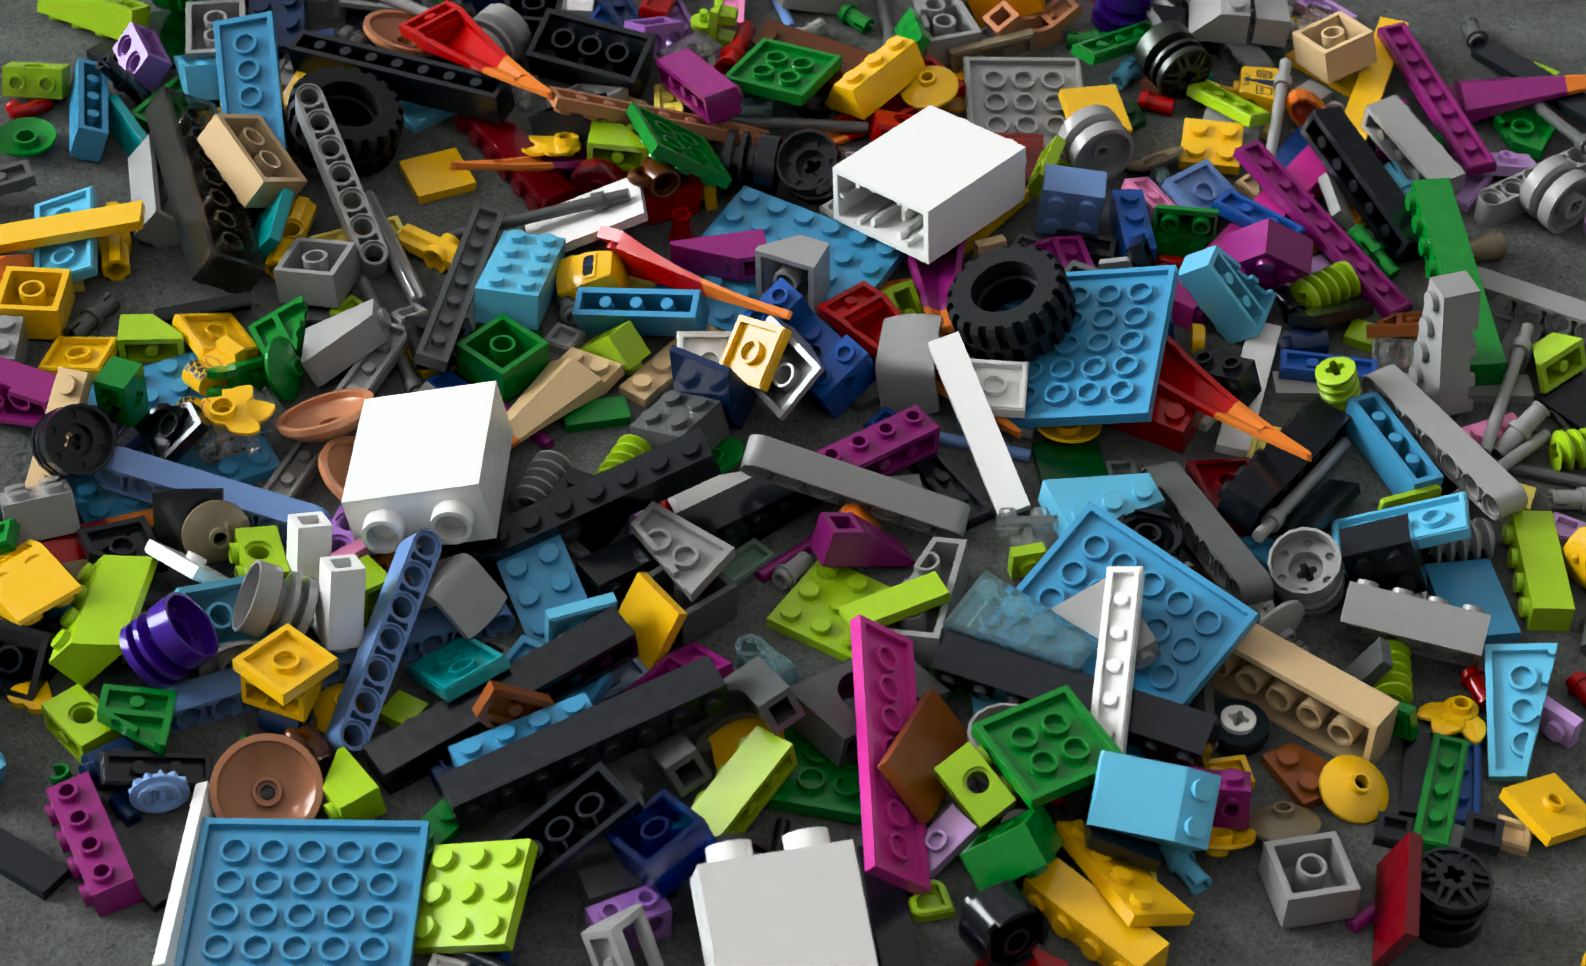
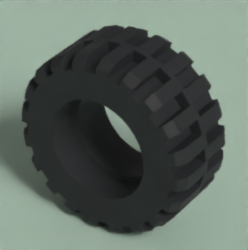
[285,66,404,179]
[946,244,1077,362]

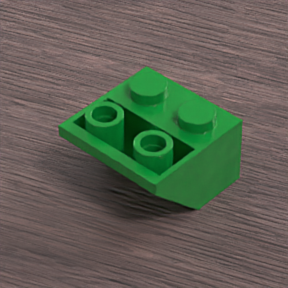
[1151,204,1219,257]

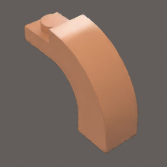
[982,0,1083,50]

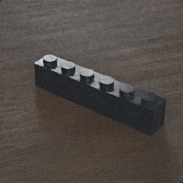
[1300,106,1423,264]
[1217,397,1351,533]

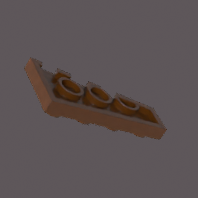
[750,19,872,96]

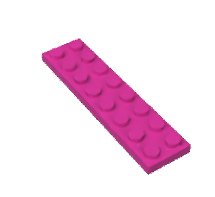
[850,614,931,896]

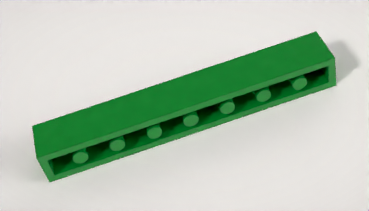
[1405,178,1507,386]

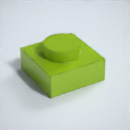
[1007,542,1047,579]

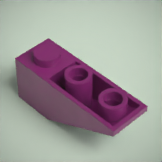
[669,229,767,282]
[810,512,915,568]

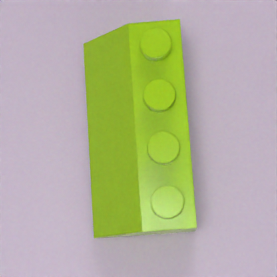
[48,555,159,687]

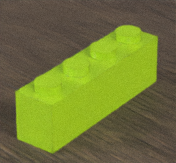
[37,0,151,40]
[1502,510,1575,631]
[670,725,798,864]

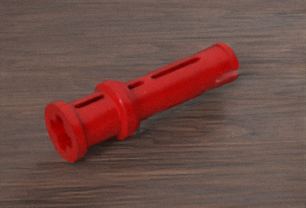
[714,21,756,74]

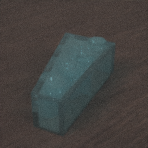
[942,570,1099,676]

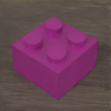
[1222,218,1313,291]

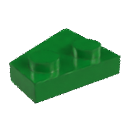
[247,295,308,358]
[97,683,178,755]

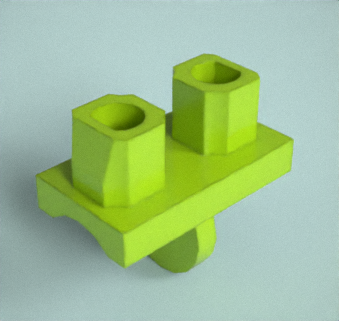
[690,0,738,54]

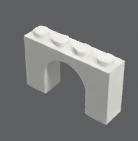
[286,511,366,653]

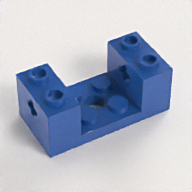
[735,277,876,419]

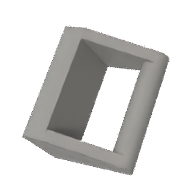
[581,903,665,966]

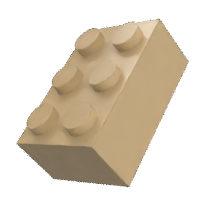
[197,113,308,208]

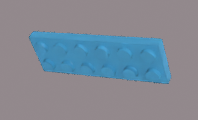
[213,11,289,154]

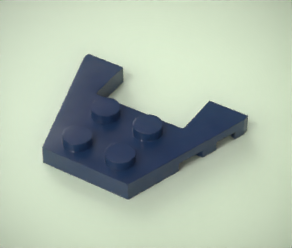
[249,0,338,54]

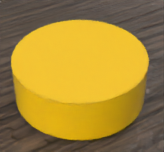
[1189,323,1205,355]

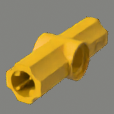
[264,196,317,279]
[98,201,133,281]
[398,223,489,273]

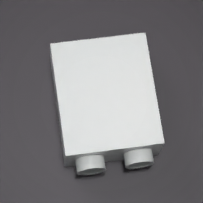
[832,105,1027,265]
[341,381,513,555]
[690,827,878,966]

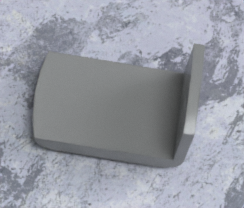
[875,313,944,414]
[392,553,508,640]

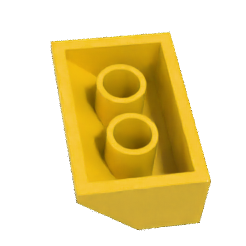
[825,35,927,120]

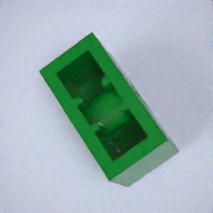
[93,356,150,430]

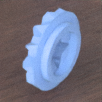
[128,769,190,813]

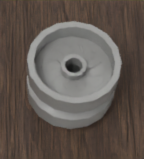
[1058,105,1135,179]
[1518,155,1586,234]

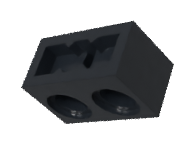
[1192,349,1262,407]

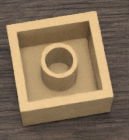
[1292,11,1377,84]

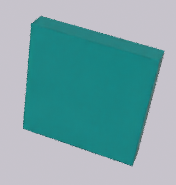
[244,187,294,268]

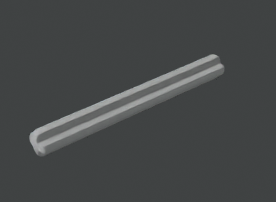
[364,190,426,305]

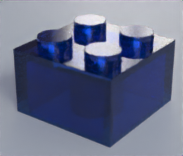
[605,788,717,899]

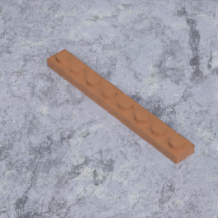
[547,86,770,146]

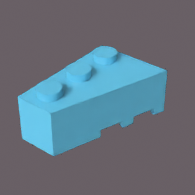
[1178,245,1277,344]
[1038,473,1165,537]

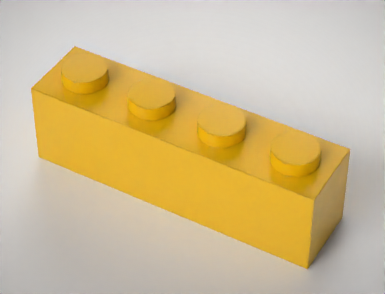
[1022,857,1170,966]

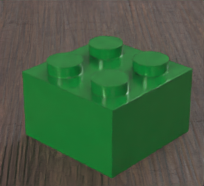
[456,313,550,403]
[960,805,1064,892]

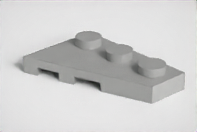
[631,501,736,603]

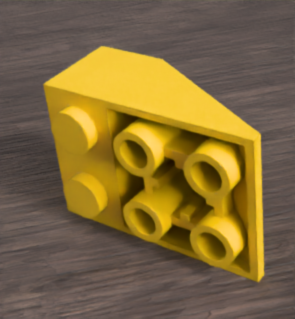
[0,539,83,626]

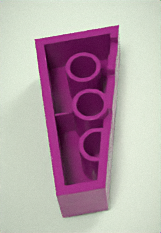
[0,357,56,427]

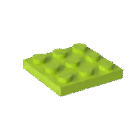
[766,560,890,662]
[414,839,539,955]

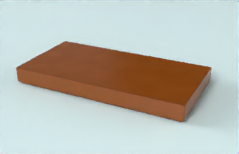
[877,687,967,825]

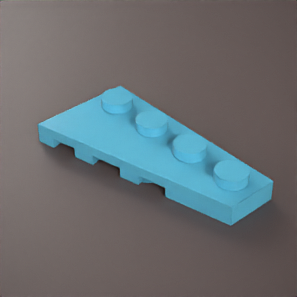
[1484,643,1558,782]

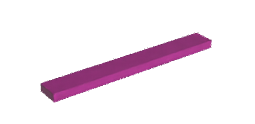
[1377,22,1497,177]
[1233,140,1413,318]

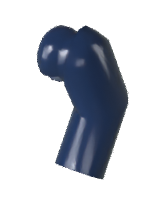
[109,790,142,828]

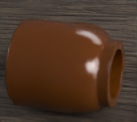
[627,156,681,199]
[284,725,334,778]

